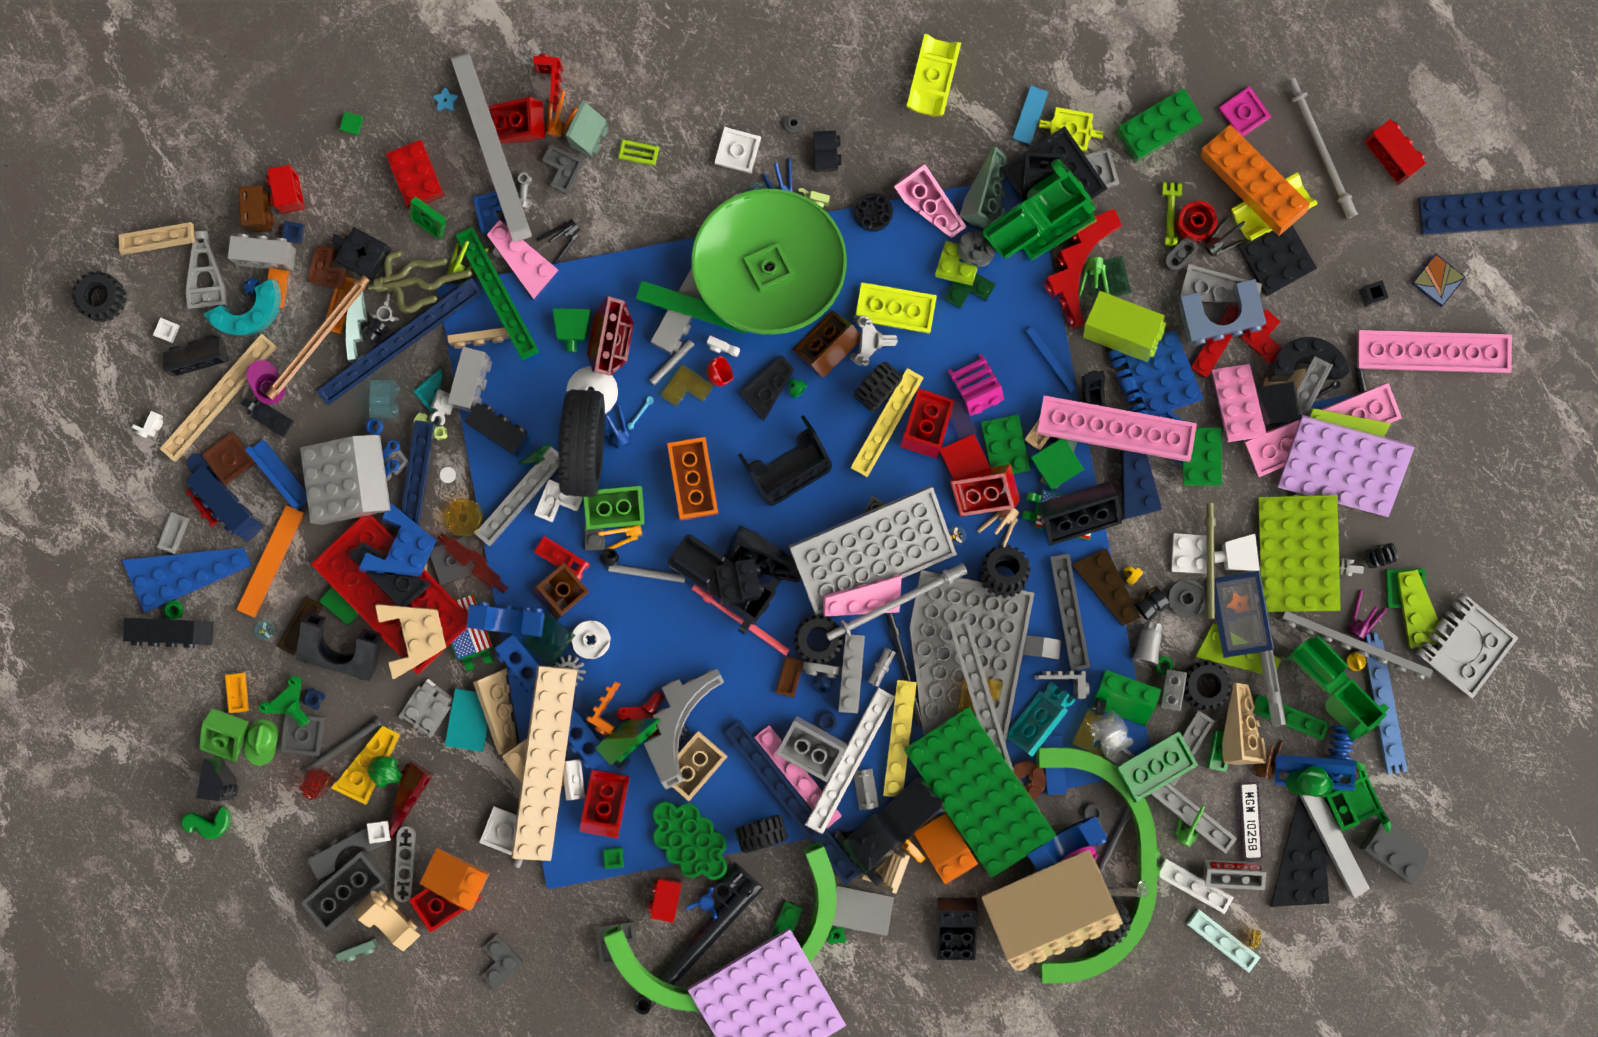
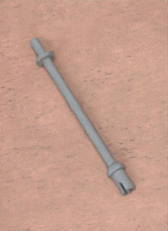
[1288,78,1358,219]
[826,563,967,641]

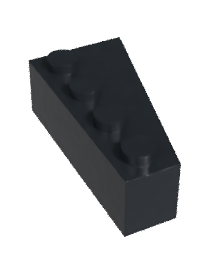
[123,618,214,648]

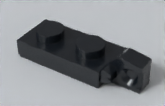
[241,398,294,438]

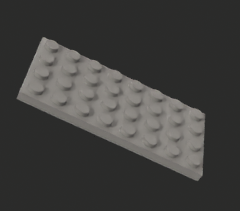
[789,485,957,615]

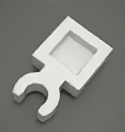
[707,336,740,357]
[429,390,453,426]

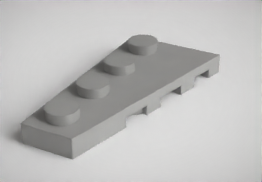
[1179,264,1262,303]

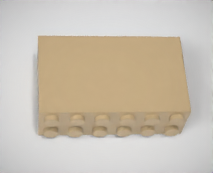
[982,850,1123,971]

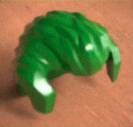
[367,756,402,788]

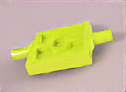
[1039,107,1104,152]

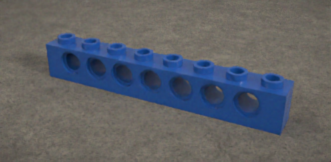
[495,634,605,769]

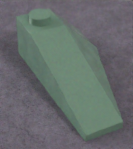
[960,146,1007,228]

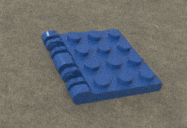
[1107,330,1203,416]

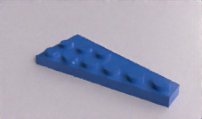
[122,548,252,613]

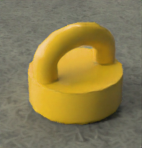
[1123,566,1143,586]
[1345,652,1366,671]

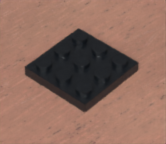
[1239,225,1317,297]

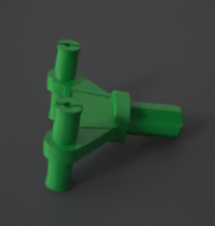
[258,676,310,727]

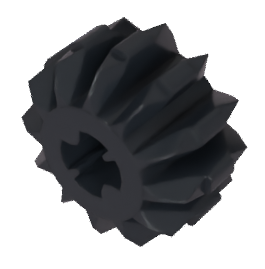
[1364,543,1398,568]

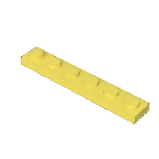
[851,368,924,477]
[883,680,917,797]

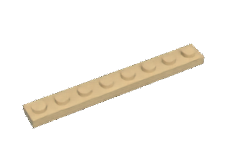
[160,334,277,462]

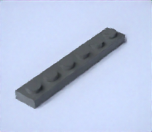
[1049,554,1090,671]

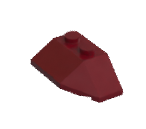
[587,296,634,376]

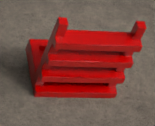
[533,54,564,112]

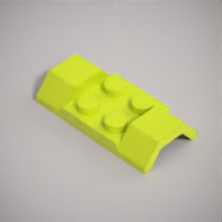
[907,34,961,117]
[1231,172,1318,241]

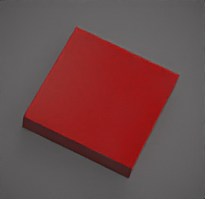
[940,434,990,480]

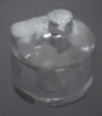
[1091,711,1133,757]

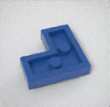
[473,192,502,235]

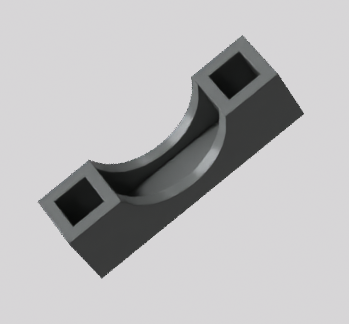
[307,820,390,880]

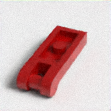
[534,536,590,580]

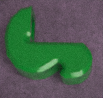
[181,806,232,839]

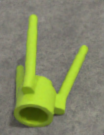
[447,241,489,281]

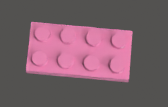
[1211,364,1266,442]

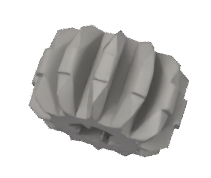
[554,655,586,686]

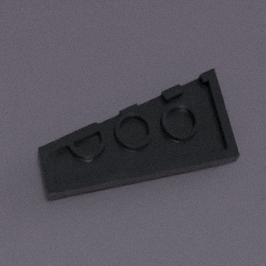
[349,542,431,607]

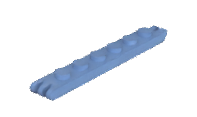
[1364,632,1407,775]

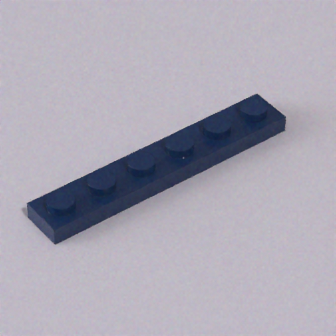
[398,420,436,532]

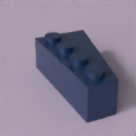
[1120,449,1162,521]
[186,465,264,541]

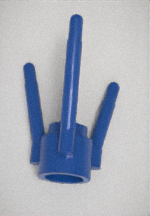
[763,158,793,192]
[605,405,630,449]
[685,887,717,919]

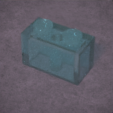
[369,380,399,420]

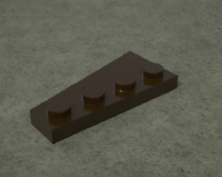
[1071,548,1140,626]

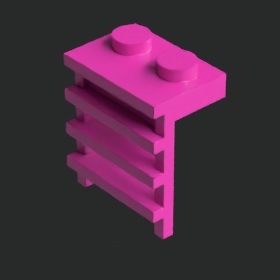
[948,354,1004,416]

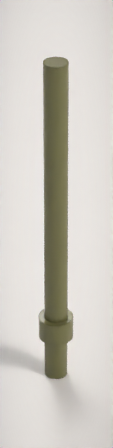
[1204,503,1216,618]

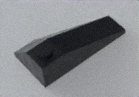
[724,525,801,582]

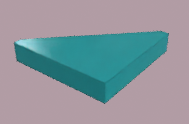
[413,369,443,419]

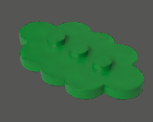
[653,801,727,880]

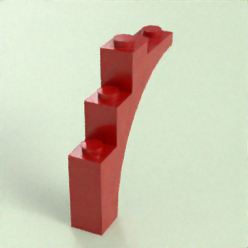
[1044,208,1122,330]

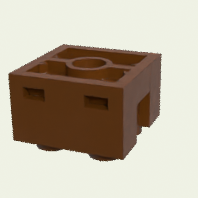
[239,186,275,233]

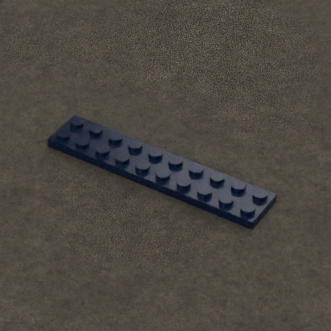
[1418,184,1598,236]

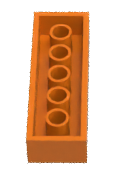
[1200,125,1310,236]

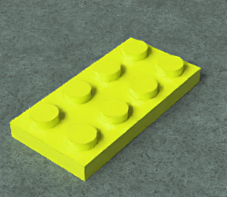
[855,282,937,334]

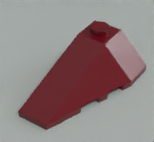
[389,762,434,841]

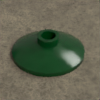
[518,443,551,466]

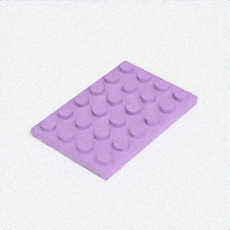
[1277,415,1415,517]

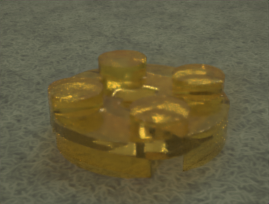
[444,498,483,537]

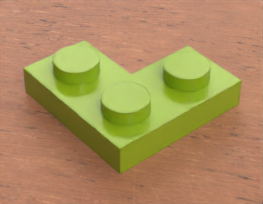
[935,241,977,286]

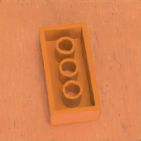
[667,437,719,521]

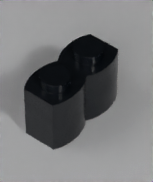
[813,130,842,172]

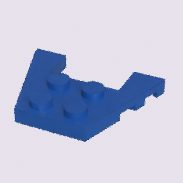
[359,503,436,576]

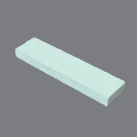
[1186,909,1260,973]

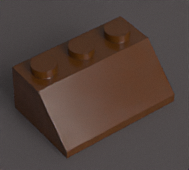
[793,310,860,378]

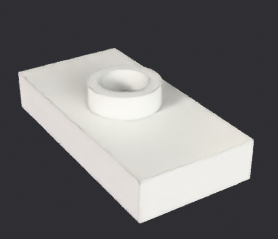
[563,759,585,800]

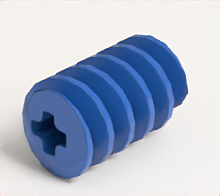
[1327,725,1355,760]

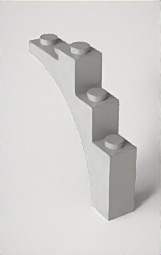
[644,669,724,789]

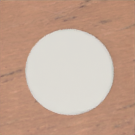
[440,467,456,483]

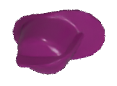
[247,360,285,404]

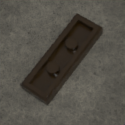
[277,596,324,656]

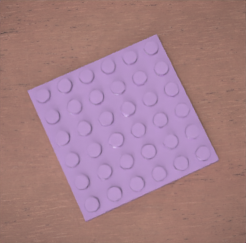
[687,928,846,1037]

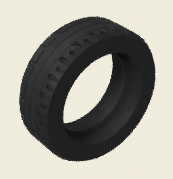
[558,389,605,497]

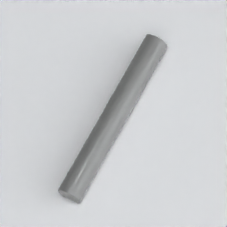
[649,340,694,385]

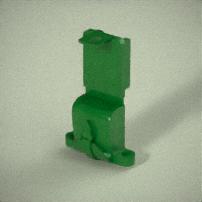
[983,158,1096,259]
[1284,635,1389,742]

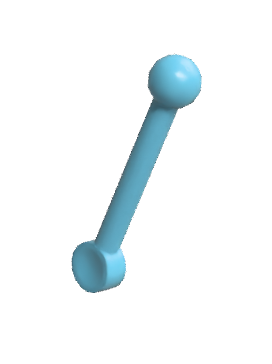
[627,396,654,430]

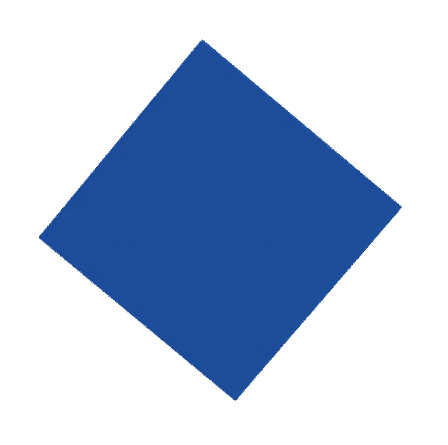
[437,178,1150,889]

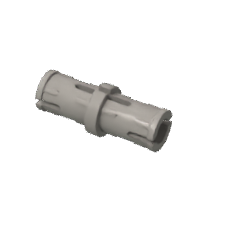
[867,648,896,687]

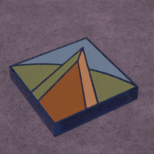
[1411,254,1465,307]

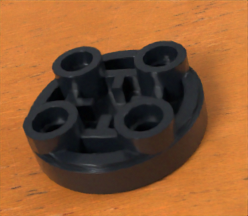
[855,193,893,232]

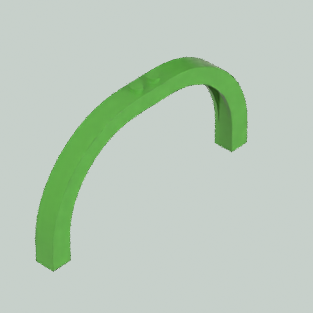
[1036,746,1160,984]
[602,841,837,1011]

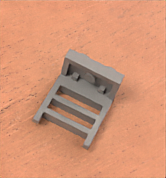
[1034,671,1089,698]

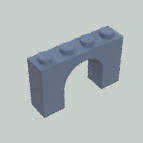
[1178,280,1266,346]

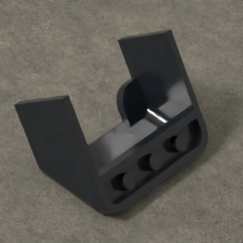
[738,415,832,506]

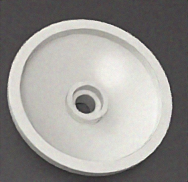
[566,366,618,413]

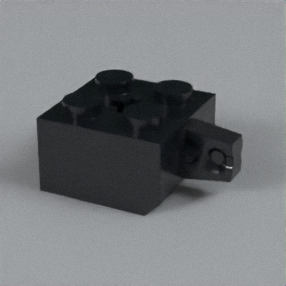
[331,227,391,282]

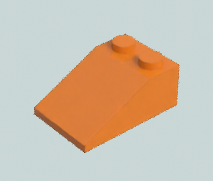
[914,813,978,884]
[419,848,490,911]

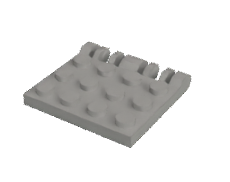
[1415,593,1518,699]

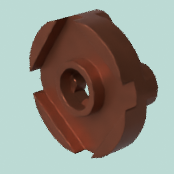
[1013,761,1046,799]

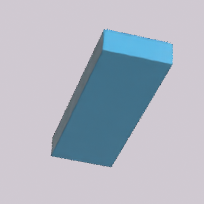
[1012,86,1048,146]

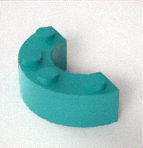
[204,279,281,336]

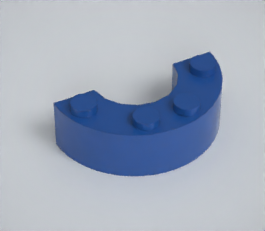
[467,602,545,637]
[1028,816,1107,872]

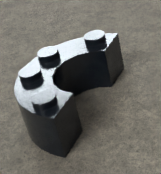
[1268,337,1350,382]

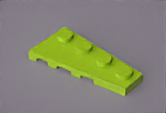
[1308,408,1391,437]
[1397,570,1445,649]
[1195,623,1281,674]

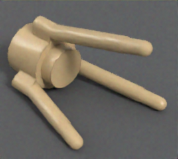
[977,508,1019,547]

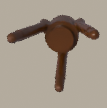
[1253,740,1283,779]

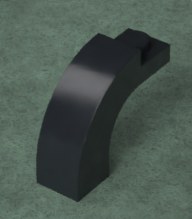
[1082,370,1107,407]

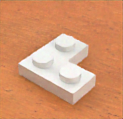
[534,480,584,523]

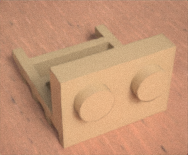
[860,850,910,893]

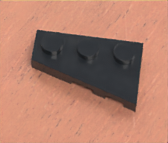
[739,355,795,422]

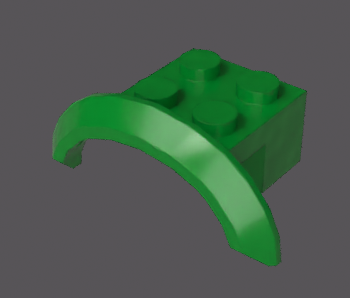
[1324,761,1391,833]

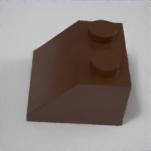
[531,563,590,621]

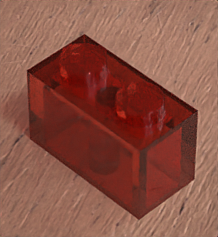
[299,768,335,800]

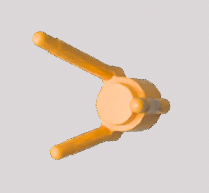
[598,525,642,549]

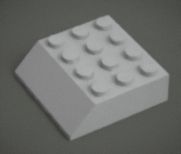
[300,435,391,525]

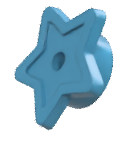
[433,88,458,111]

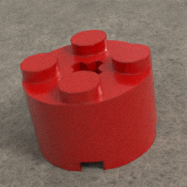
[1176,200,1217,243]

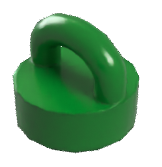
[788,378,807,398]

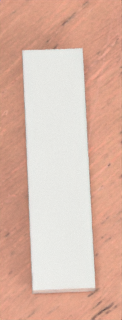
[1160,858,1234,914]

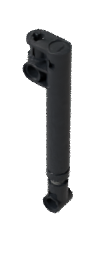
[634,862,764,1015]

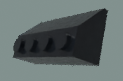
[1037,481,1122,546]

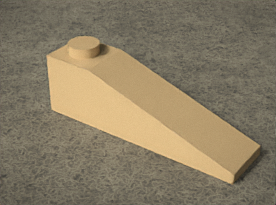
[1222,683,1266,765]

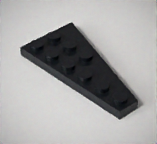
[1270,795,1329,907]

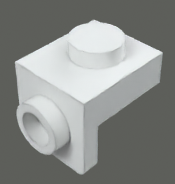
[131,411,163,438]

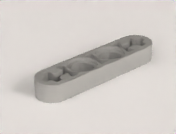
[394,826,416,902]

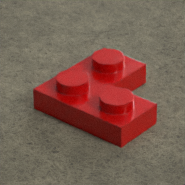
[1240,309,1282,363]

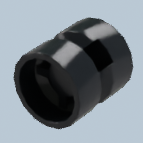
[1133,586,1170,621]

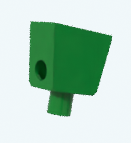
[553,308,591,353]

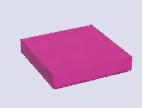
[1218,86,1271,137]

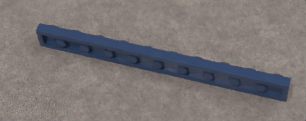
[316,277,482,405]
[725,720,861,885]

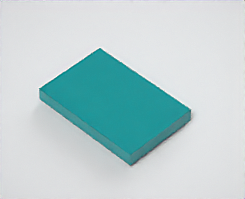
[445,688,488,752]

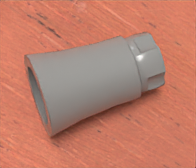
[1132,621,1162,666]

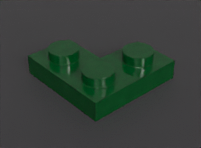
[944,273,996,309]

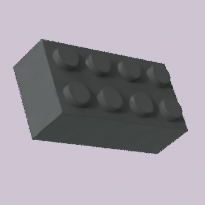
[301,850,390,933]

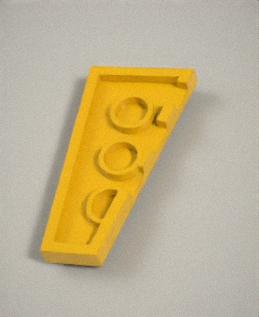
[331,726,401,805]

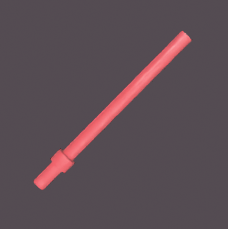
[692,584,790,656]

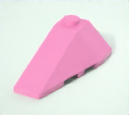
[894,163,966,238]

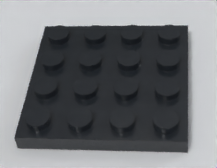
[1001,126,1108,200]

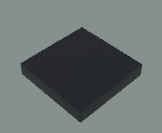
[1256,381,1301,425]

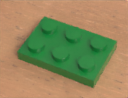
[981,415,1030,475]
[1182,428,1222,486]

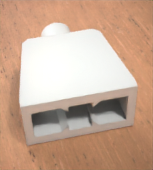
[1214,534,1260,572]

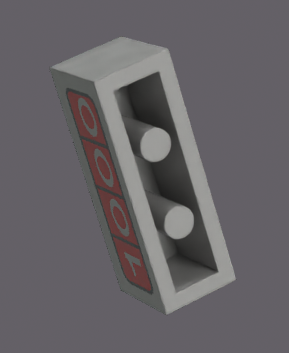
[1203,859,1267,890]

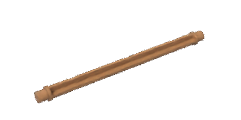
[266,275,370,400]

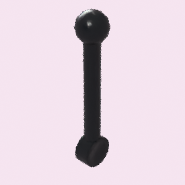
[1316,381,1341,398]

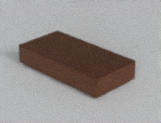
[775,656,805,698]

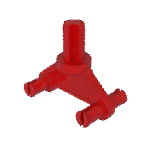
[616,691,664,739]

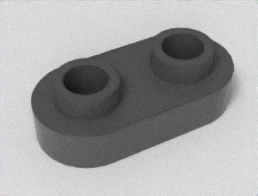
[1165,238,1198,271]

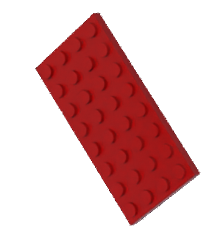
[311,515,468,675]

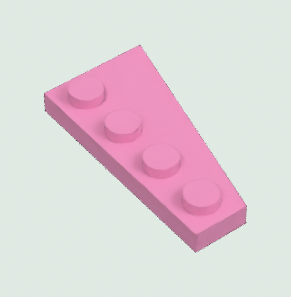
[487,220,558,299]

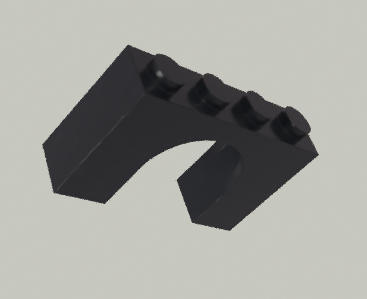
[296,612,382,681]

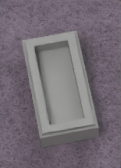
[157,511,190,554]

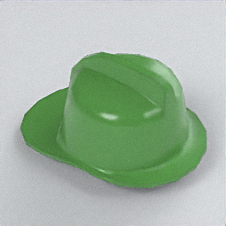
[245,719,278,766]

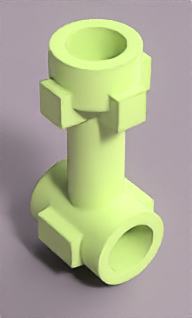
[414,412,448,441]

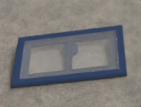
[1214,571,1274,658]

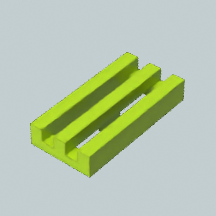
[618,139,660,167]

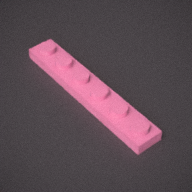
[754,725,842,828]

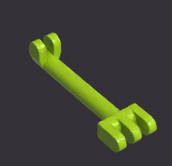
[1162,182,1182,247]

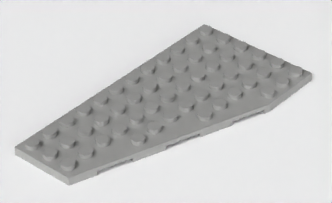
[909,570,1034,813]

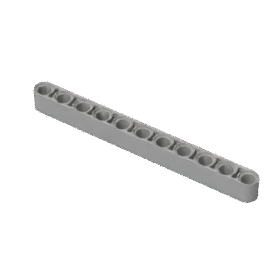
[451,51,532,243]

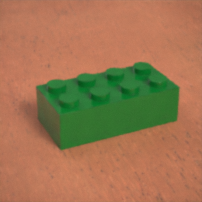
[1116,88,1203,164]

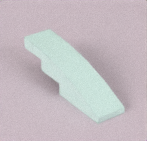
[346,282,368,363]

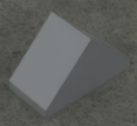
[1023,636,1061,660]

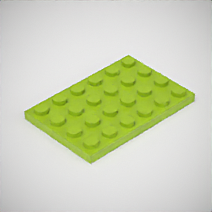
[1259,495,1340,612]

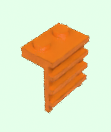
[587,682,621,735]

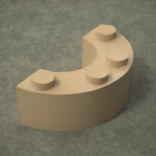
[353,890,421,952]

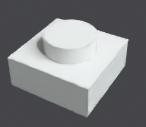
[153,318,180,343]
[367,821,390,843]

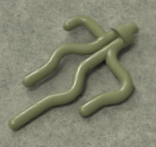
[368,250,472,313]

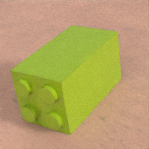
[1083,291,1166,362]

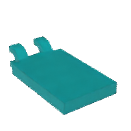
[1007,682,1075,757]

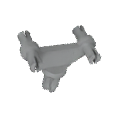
[850,315,898,366]

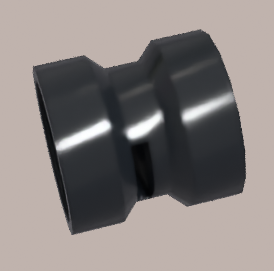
[362,318,389,343]

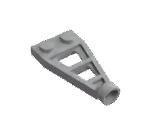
[186,231,227,310]

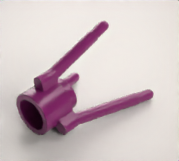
[1348,590,1387,639]

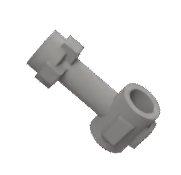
[517,172,532,209]

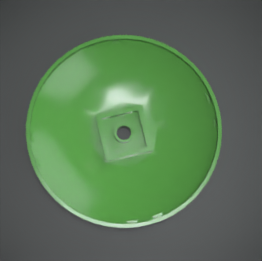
[692,189,847,334]

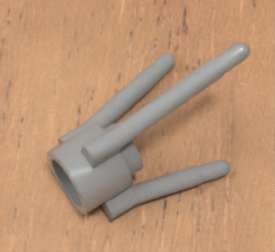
[369,291,400,322]

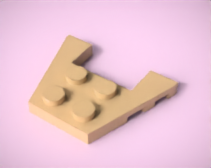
[375,604,446,679]

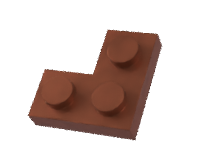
[307,245,348,290]

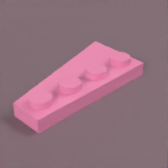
[823,574,902,616]

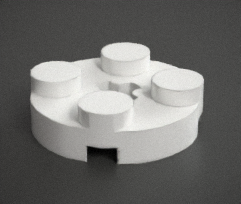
[572,621,611,659]

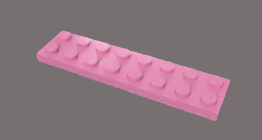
[1357,330,1512,373]
[1244,382,1402,477]
[1037,396,1197,462]

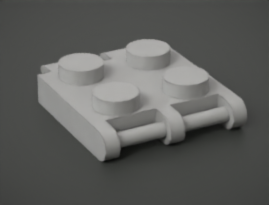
[399,682,452,739]

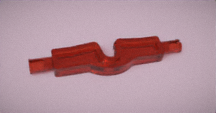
[437,533,509,594]

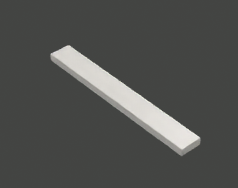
[805,688,895,834]

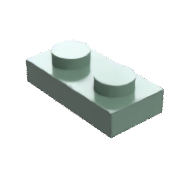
[336,938,378,963]

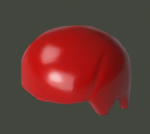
[706,356,733,387]

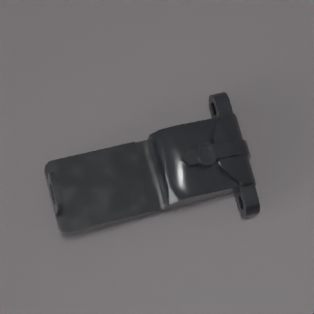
[668,534,782,635]
[833,777,944,886]

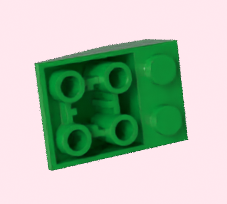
[596,718,661,765]

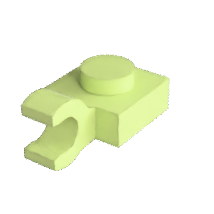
[798,188,830,208]

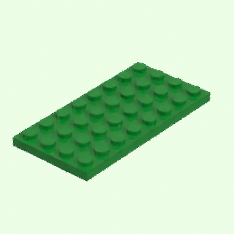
[904,706,1057,878]

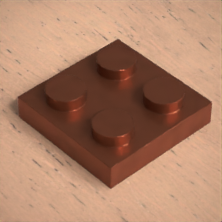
[202,432,256,486]

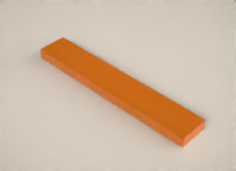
[236,505,305,618]

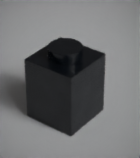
[1359,280,1389,308]

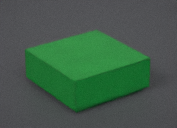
[339,112,364,136]
[603,847,625,869]

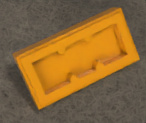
[225,673,249,713]

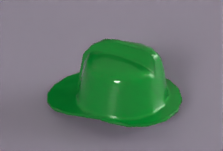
[1286,766,1334,797]

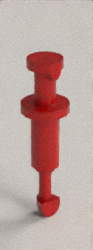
[186,489,218,527]

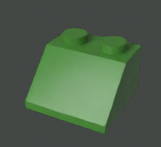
[199,708,248,762]

